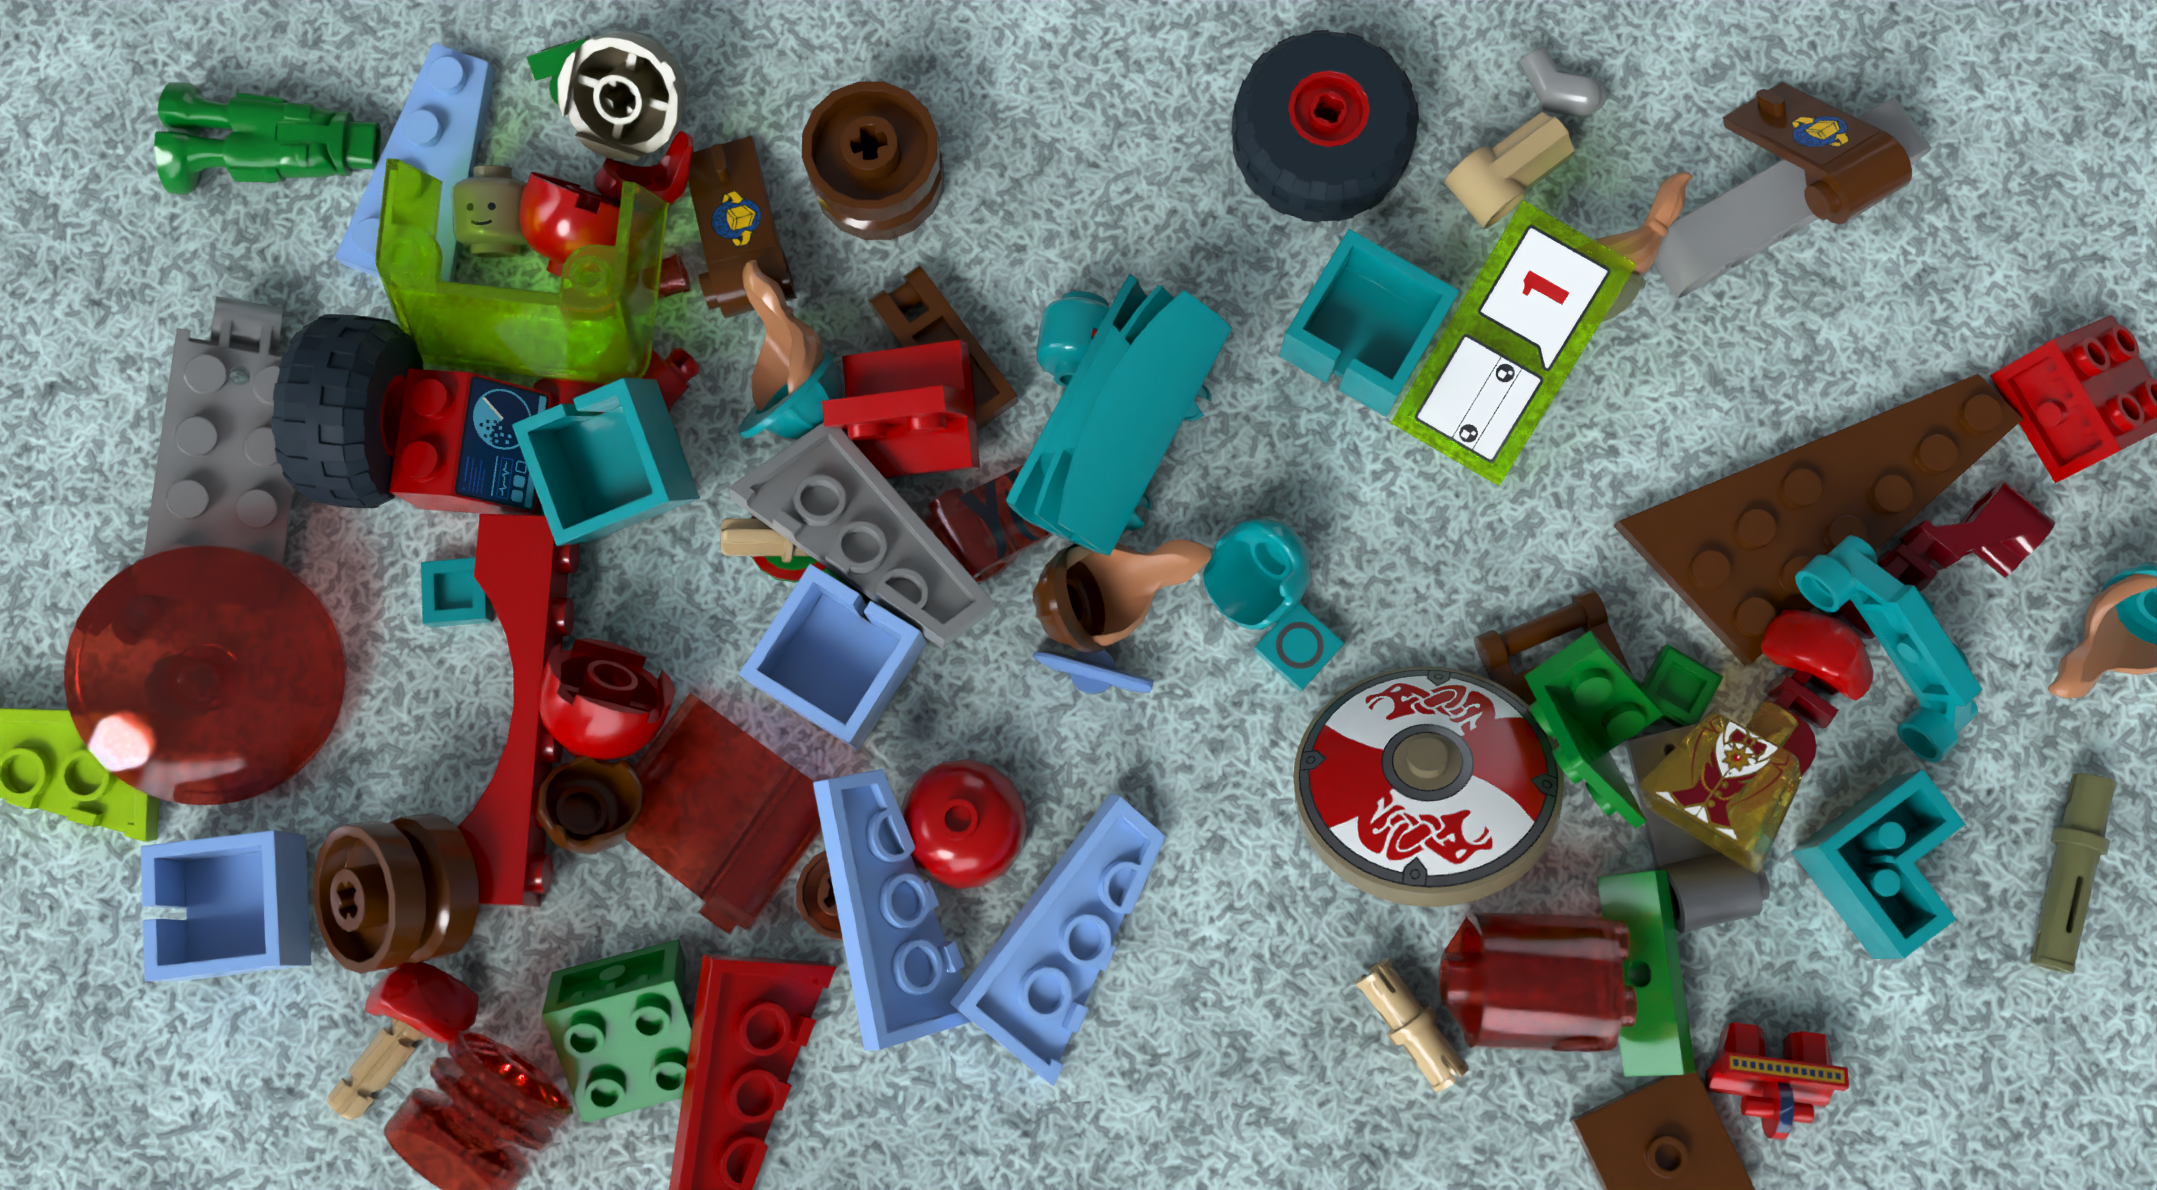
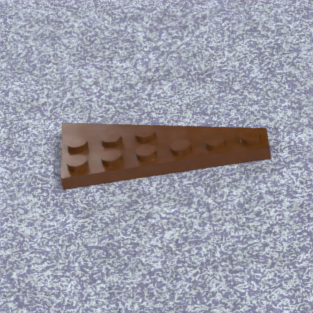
[1614,374,2023,666]

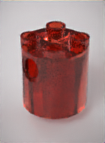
[1439,912,1637,1053]

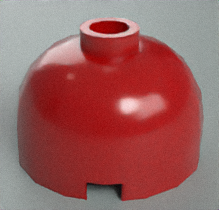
[518,172,649,282]
[537,638,676,760]
[900,759,1028,890]

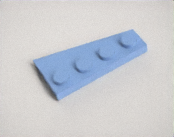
[813,769,972,1051]
[950,793,1166,1086]

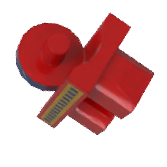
[1705,1022,1849,1140]

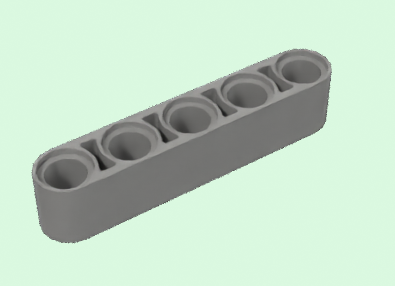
[1652,97,1932,299]

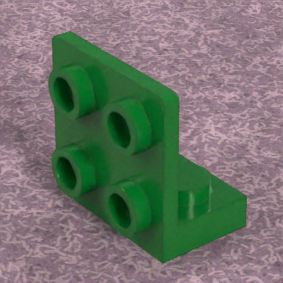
[1525,630,1664,829]
[542,939,693,1122]

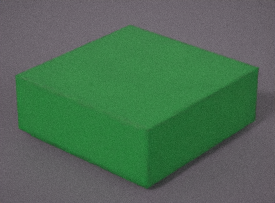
[1641,644,1723,727]

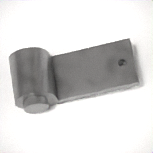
[1625,722,1770,933]

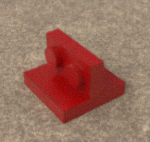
[822,340,980,479]

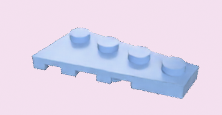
[335,42,495,304]

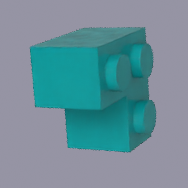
[1791,769,1966,959]

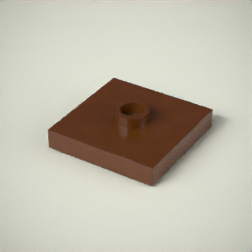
[1569,1071,1755,1190]

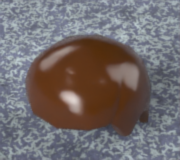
[537,756,644,855]

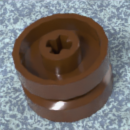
[801,82,944,240]
[313,813,479,974]

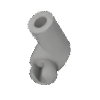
[1519,47,1607,116]

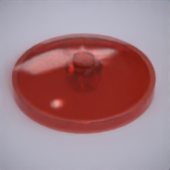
[64,545,347,805]

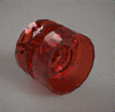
[384,1029,574,1190]

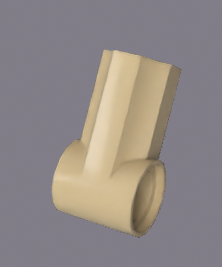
[1444,112,1575,229]

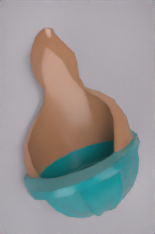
[738,260,843,439]
[2048,562,2157,698]

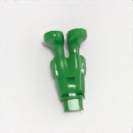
[154,82,381,195]

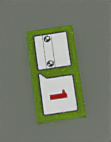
[1390,200,1637,486]

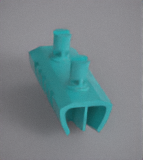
[1006,274,1232,556]

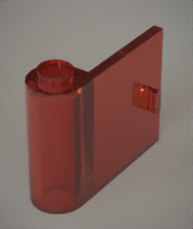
[625,692,822,934]

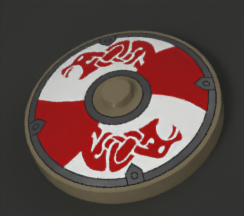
[1293,666,1564,907]

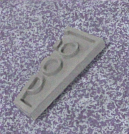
[728,422,994,649]

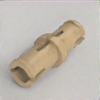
[1355,958,1469,1092]

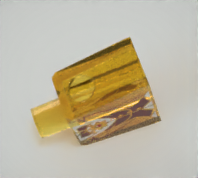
[1638,702,1801,874]

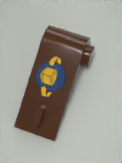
[1722,82,1912,225]
[688,136,797,318]

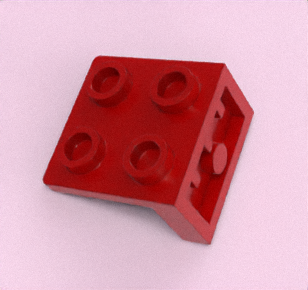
[1990,315,2157,484]

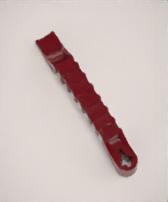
[1726,480,2055,820]

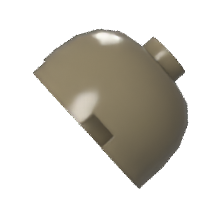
[557,30,687,161]

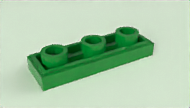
[1597,870,1696,1077]

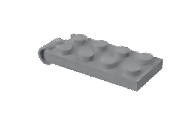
[138,296,293,610]

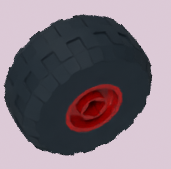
[1231,30,1419,223]
[272,314,424,509]

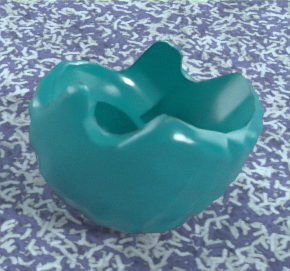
[1202,518,1312,630]

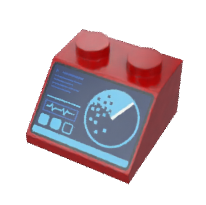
[389,369,556,516]

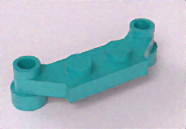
[1795,535,1983,763]

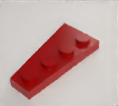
[669,954,837,1190]

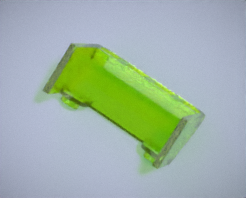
[375,158,668,385]

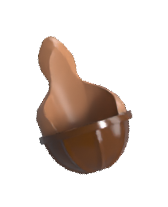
[1032,539,1212,653]

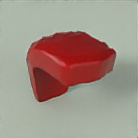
[594,131,694,209]
[1761,609,1874,701]
[365,961,479,1044]

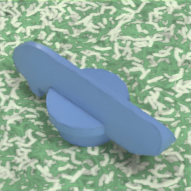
[1033,650,1154,694]

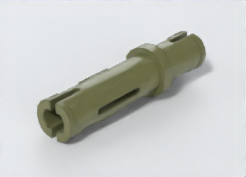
[2029,773,2116,974]

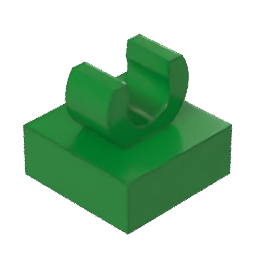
[526,35,591,106]

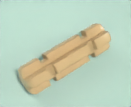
[327,1018,426,1120]

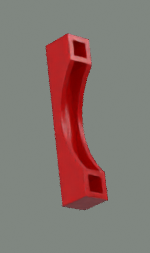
[457,514,580,907]

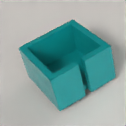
[1279,229,1460,417]
[512,378,700,546]

